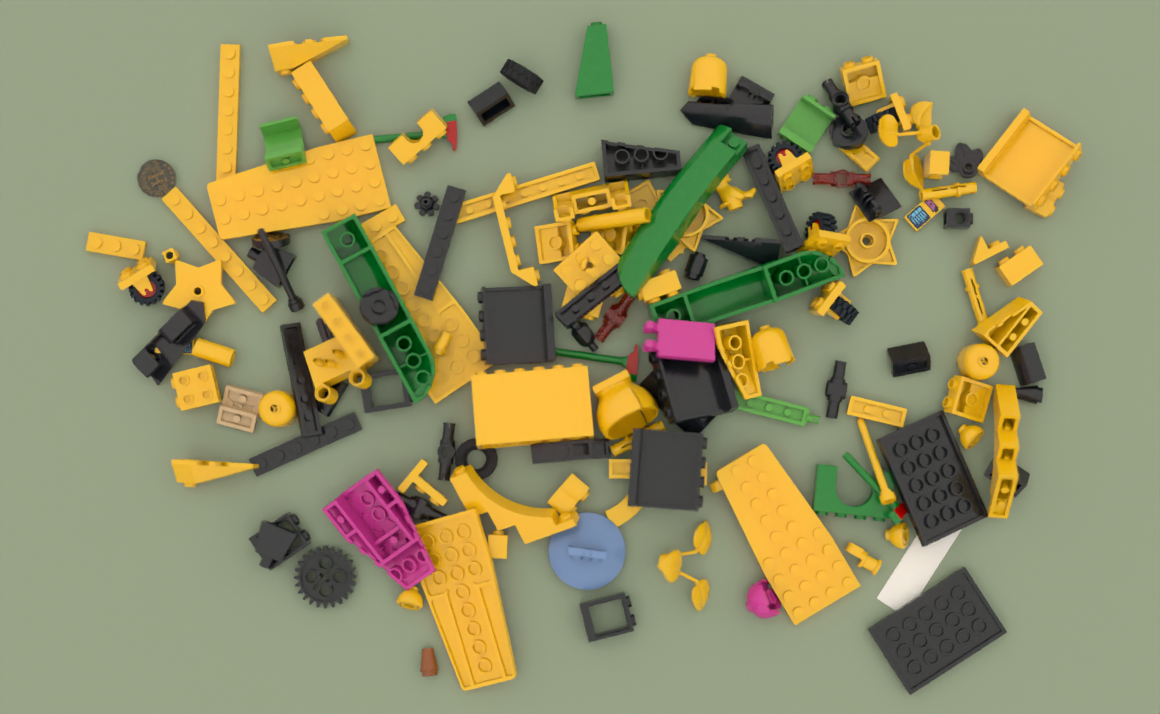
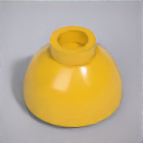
[958,424,984,449]
[885,522,909,549]
[396,586,423,610]

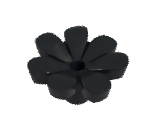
[414,192,440,216]

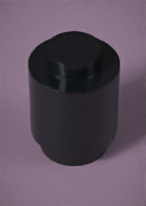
[685,252,708,281]

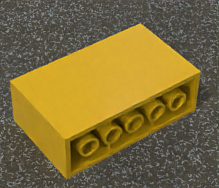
[471,363,594,450]

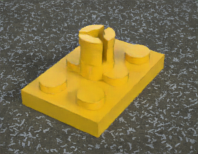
[553,231,620,296]

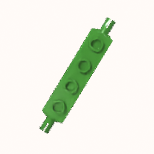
[734,389,820,426]

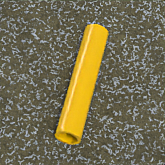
[576,207,651,233]

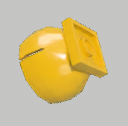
[592,370,659,440]

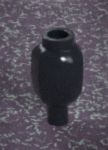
[570,321,599,352]

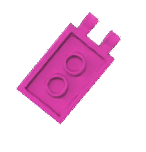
[643,318,715,363]

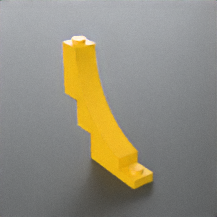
[987,384,1020,519]
[450,464,579,544]

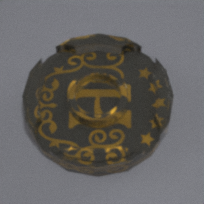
[137,159,177,198]

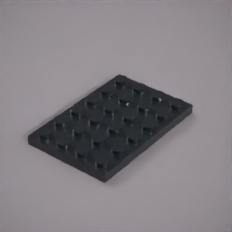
[876,410,988,547]
[867,567,1007,695]

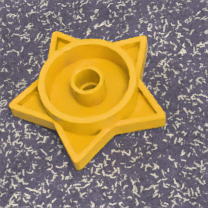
[656,190,723,253]
[839,205,898,277]
[163,260,236,328]

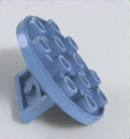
[549,512,626,590]

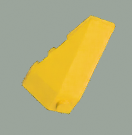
[268,35,350,76]
[714,320,762,400]
[171,459,259,487]

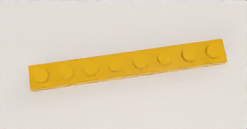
[216,44,241,181]
[456,161,600,225]
[162,186,278,313]

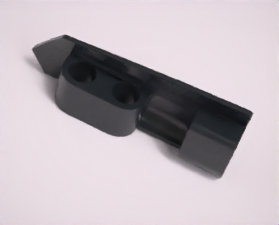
[680,96,774,139]
[132,300,206,385]

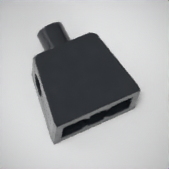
[247,247,297,288]
[255,520,299,569]

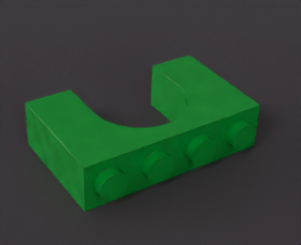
[812,464,894,522]

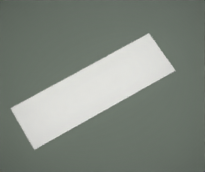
[877,529,962,611]

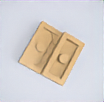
[216,384,265,433]

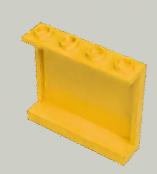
[977,108,1083,211]
[312,293,382,370]

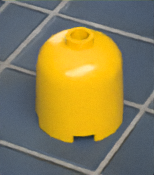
[688,53,728,99]
[752,325,795,372]
[957,343,1000,381]
[258,390,298,428]

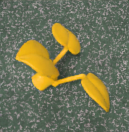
[878,101,940,189]
[657,520,712,612]

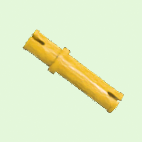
[918,181,977,201]
[961,267,988,325]
[610,420,666,457]

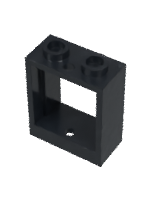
[359,369,414,413]
[249,512,311,571]
[580,592,636,642]

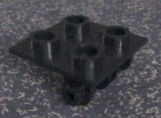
[729,76,775,104]
[849,178,902,222]

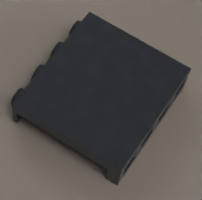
[477,284,556,365]
[648,339,739,424]
[628,428,707,512]

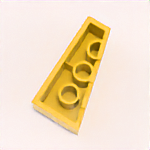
[291,61,358,142]

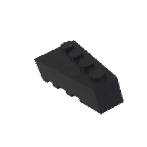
[601,140,682,183]

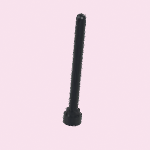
[257,228,305,312]

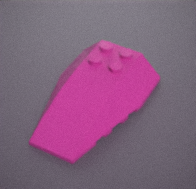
[322,468,436,590]

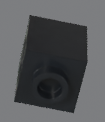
[943,208,973,229]

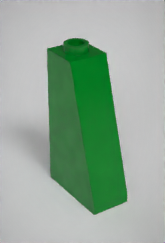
[575,22,614,99]

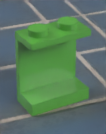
[777,94,836,154]
[259,116,307,171]

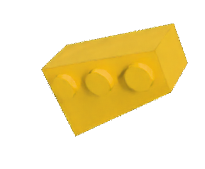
[972,297,1043,357]

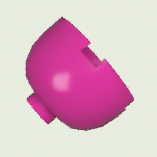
[745,579,781,619]

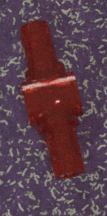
[812,169,871,189]
[594,292,637,343]

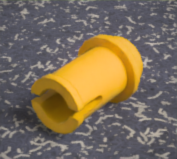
[432,330,452,356]

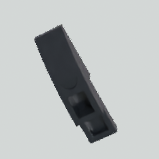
[531,438,611,464]

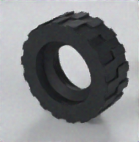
[500,59,544,94]
[455,438,498,480]

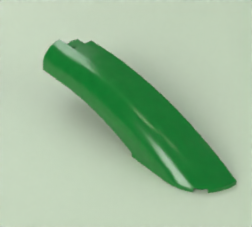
[618,125,747,298]
[321,213,435,404]
[648,251,845,323]

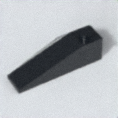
[701,235,781,265]

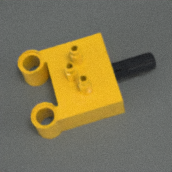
[303,318,372,405]

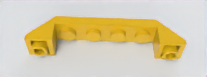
[493,173,541,286]

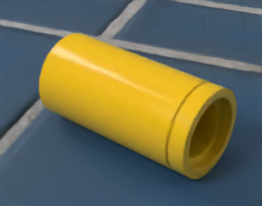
[193,338,236,368]

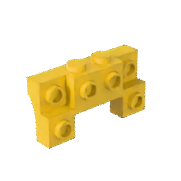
[552,179,632,223]

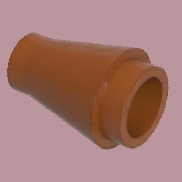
[420,648,439,677]

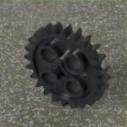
[294,545,357,609]

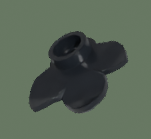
[949,143,983,178]

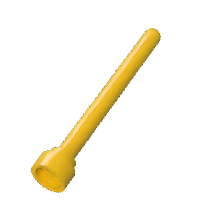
[857,418,896,505]

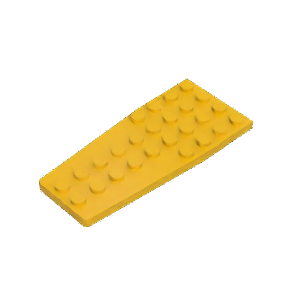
[207,134,391,240]
[370,226,493,404]
[716,444,861,625]
[415,507,517,691]

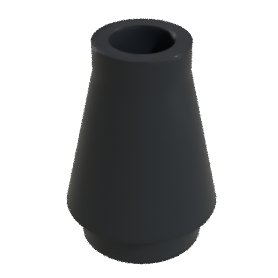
[1015,385,1043,404]

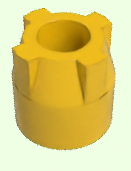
[162,248,180,264]

